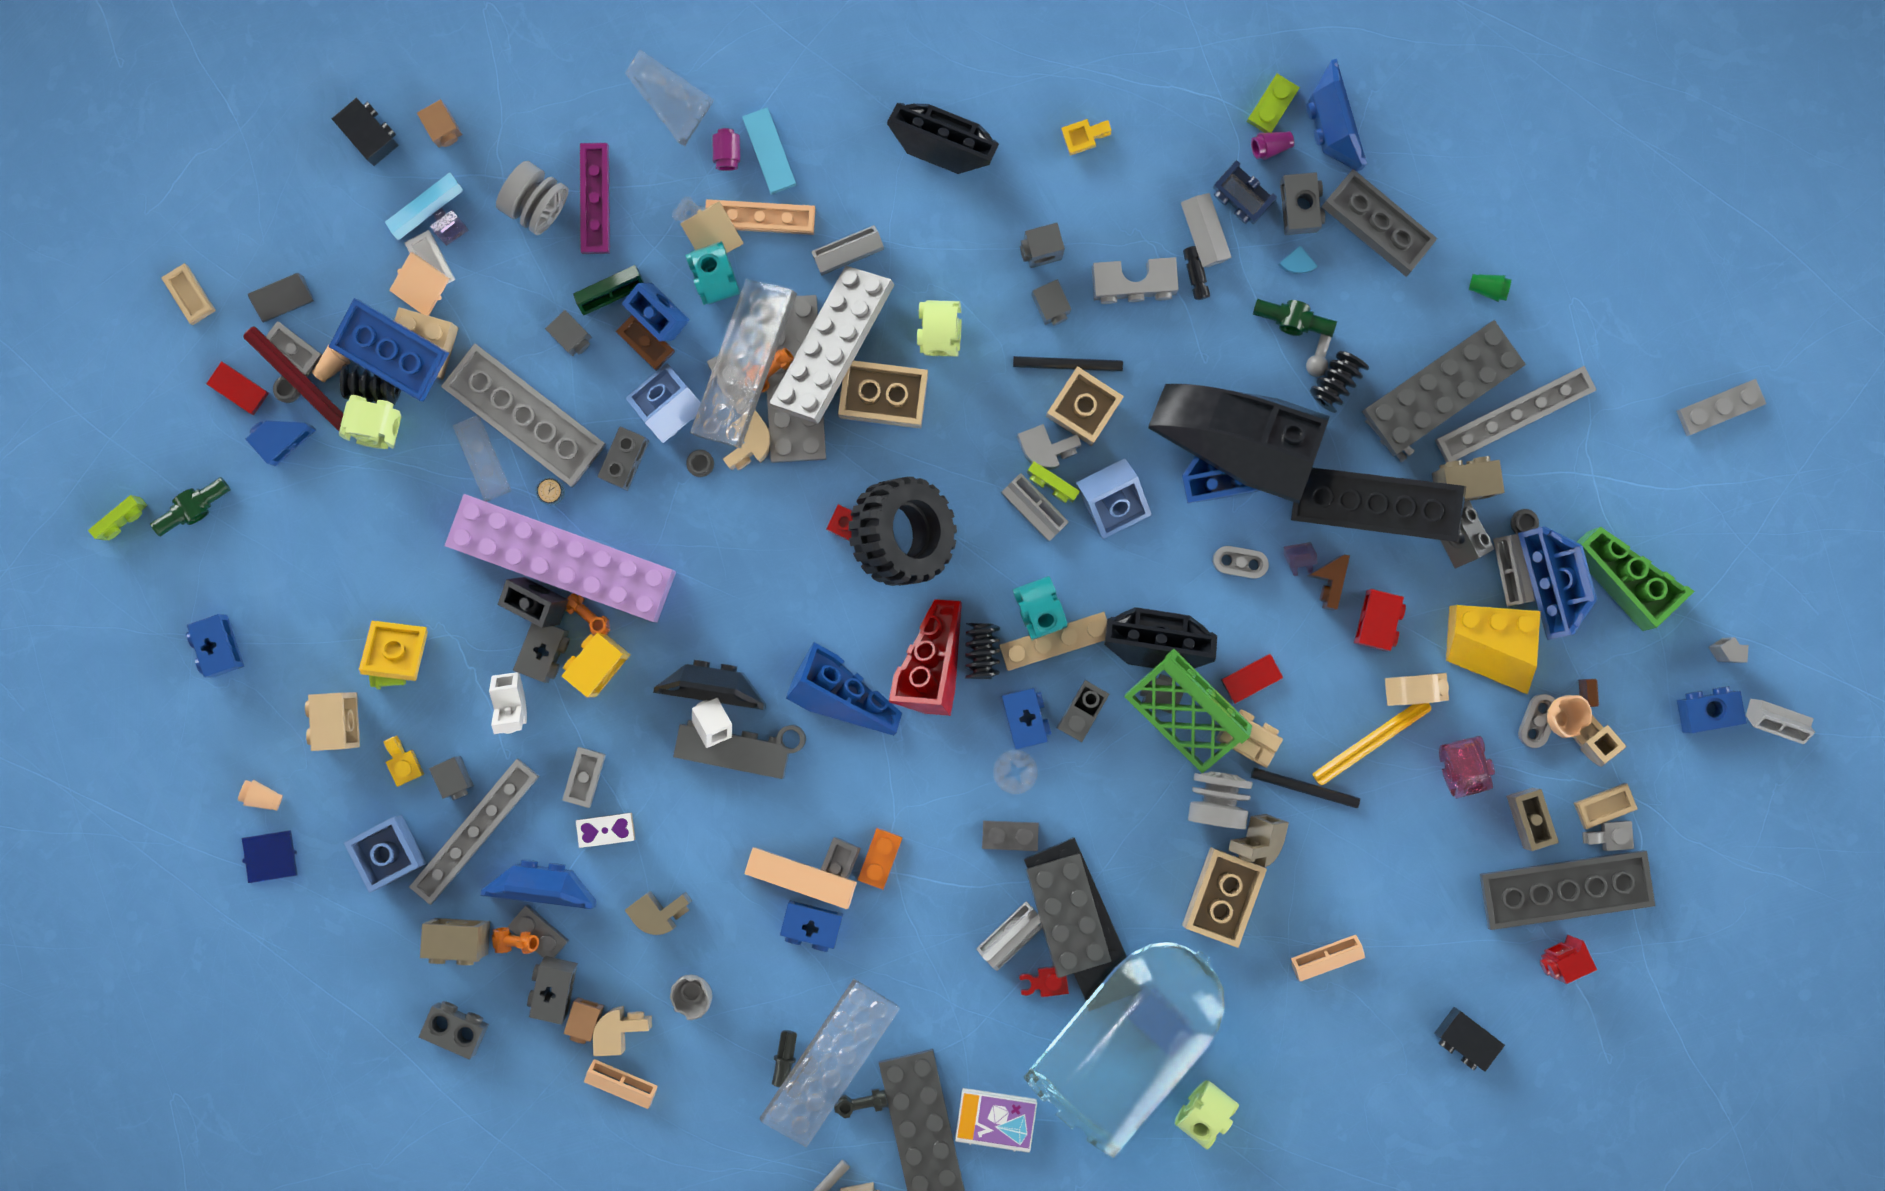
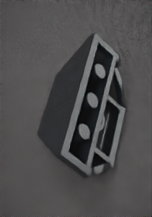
[887,103,999,174]
[1104,607,1217,669]
[653,660,766,710]

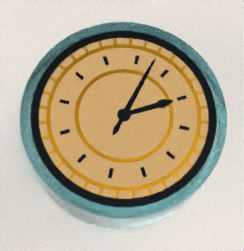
[536,477,565,505]

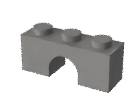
[1092,257,1178,304]

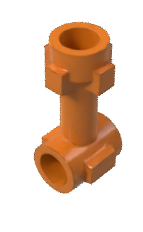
[747,348,794,393]
[566,593,610,635]
[492,927,539,954]

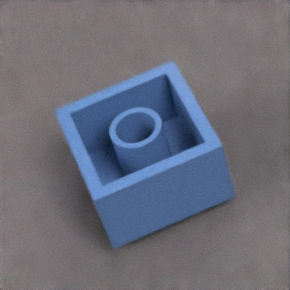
[344,815,427,893]

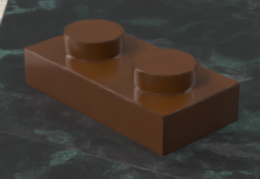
[616,315,675,371]

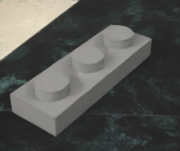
[1676,379,1766,436]

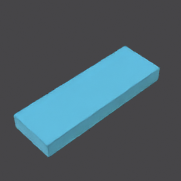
[742,107,796,195]
[385,172,463,240]

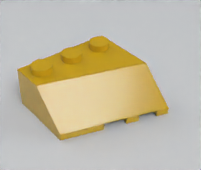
[1446,605,1540,694]

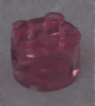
[1439,736,1495,799]

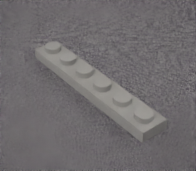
[1435,366,1597,462]
[409,759,540,905]

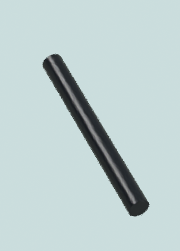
[1013,356,1123,371]
[1251,767,1360,809]

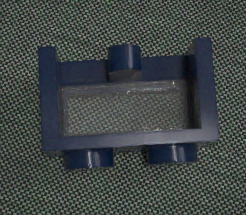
[1213,160,1277,224]

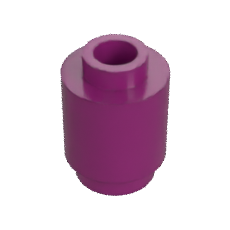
[712,128,740,171]

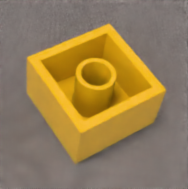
[562,633,631,698]

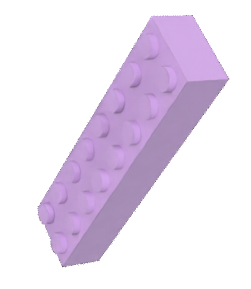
[445,494,676,623]

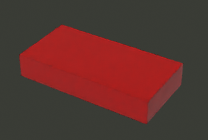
[206,361,269,415]
[1221,654,1283,704]

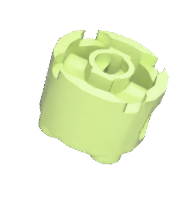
[917,300,962,357]
[339,395,402,449]
[1174,1080,1239,1150]

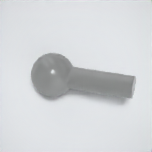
[1306,334,1331,377]

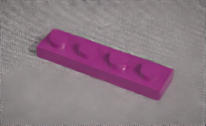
[580,143,610,254]

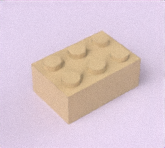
[838,361,928,429]
[1182,847,1267,948]

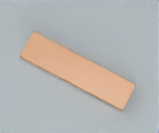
[705,199,816,235]
[744,847,857,909]

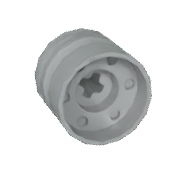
[496,161,569,235]
[1188,771,1253,829]

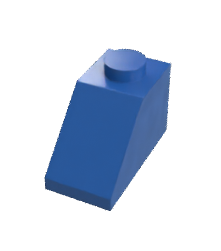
[245,421,316,466]

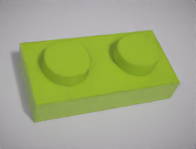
[1246,73,1300,133]
[1027,461,1080,503]
[88,495,148,540]

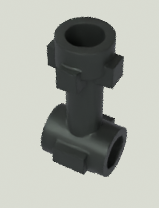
[834,1089,888,1118]

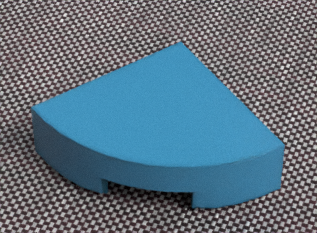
[1278,246,1318,274]

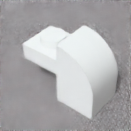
[489,672,527,734]

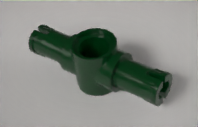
[1253,298,1337,337]
[150,477,231,537]

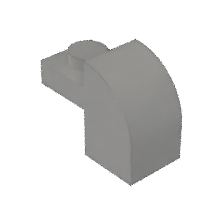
[1017,424,1081,470]

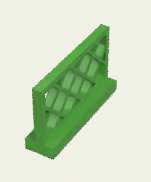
[1124,649,1252,773]

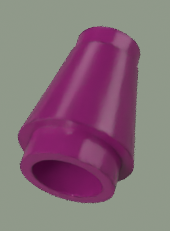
[1251,131,1294,160]

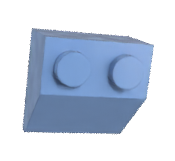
[626,363,705,443]
[1076,458,1152,539]

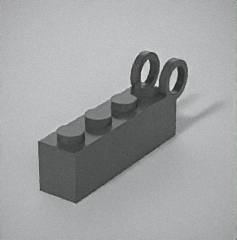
[673,720,806,779]

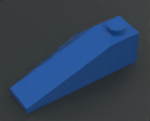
[786,642,902,736]

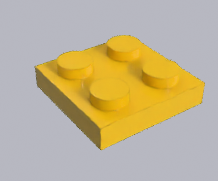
[359,621,428,681]

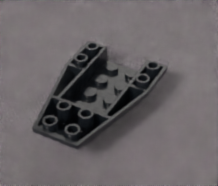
[1148,384,1330,504]

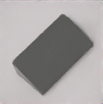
[248,273,314,323]

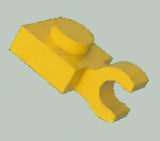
[1061,119,1112,156]
[383,736,424,787]

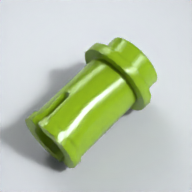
[369,675,406,690]

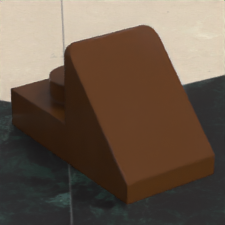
[1307,554,1350,611]

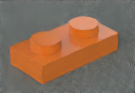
[858,828,903,890]

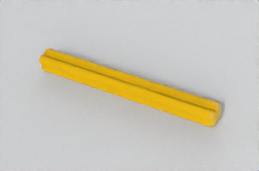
[1313,703,1432,785]

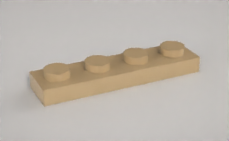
[999,612,1107,671]

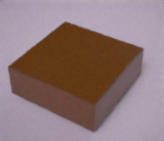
[1578,679,1599,707]

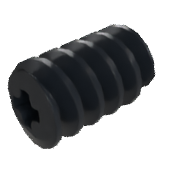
[1310,351,1369,413]
[340,364,401,405]
[965,623,1000,679]

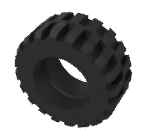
[848,477,957,586]

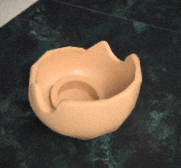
[1547,695,1592,738]

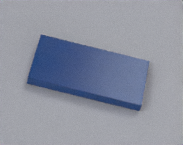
[328,298,449,402]

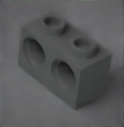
[598,427,649,491]
[419,1001,489,1060]

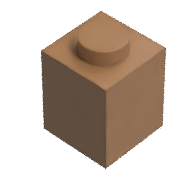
[417,99,463,148]
[564,997,605,1044]

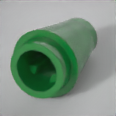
[1469,274,1512,302]

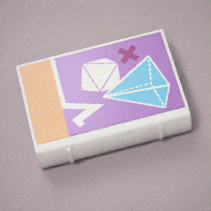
[955,1088,1037,1153]

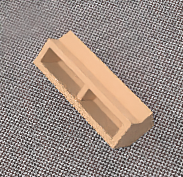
[1291,935,1365,982]
[584,1059,658,1109]

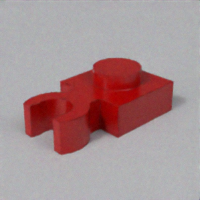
[1019,966,1069,997]

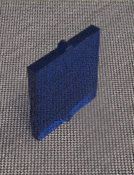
[242,830,298,883]

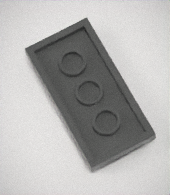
[1321,169,1438,277]
[1025,853,1111,978]

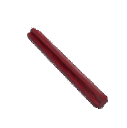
[243,326,344,431]

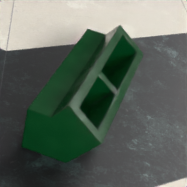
[573,265,644,316]

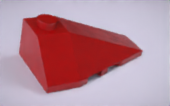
[889,599,962,716]

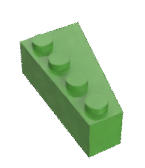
[1577,527,1695,631]

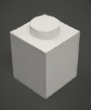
[692,698,732,748]

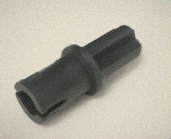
[772,1030,797,1088]

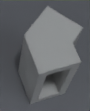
[1709,637,1749,663]

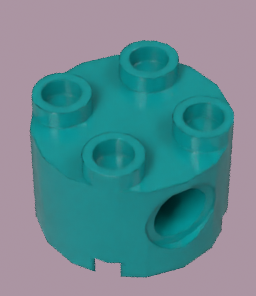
[685,241,740,305]
[1012,576,1068,640]

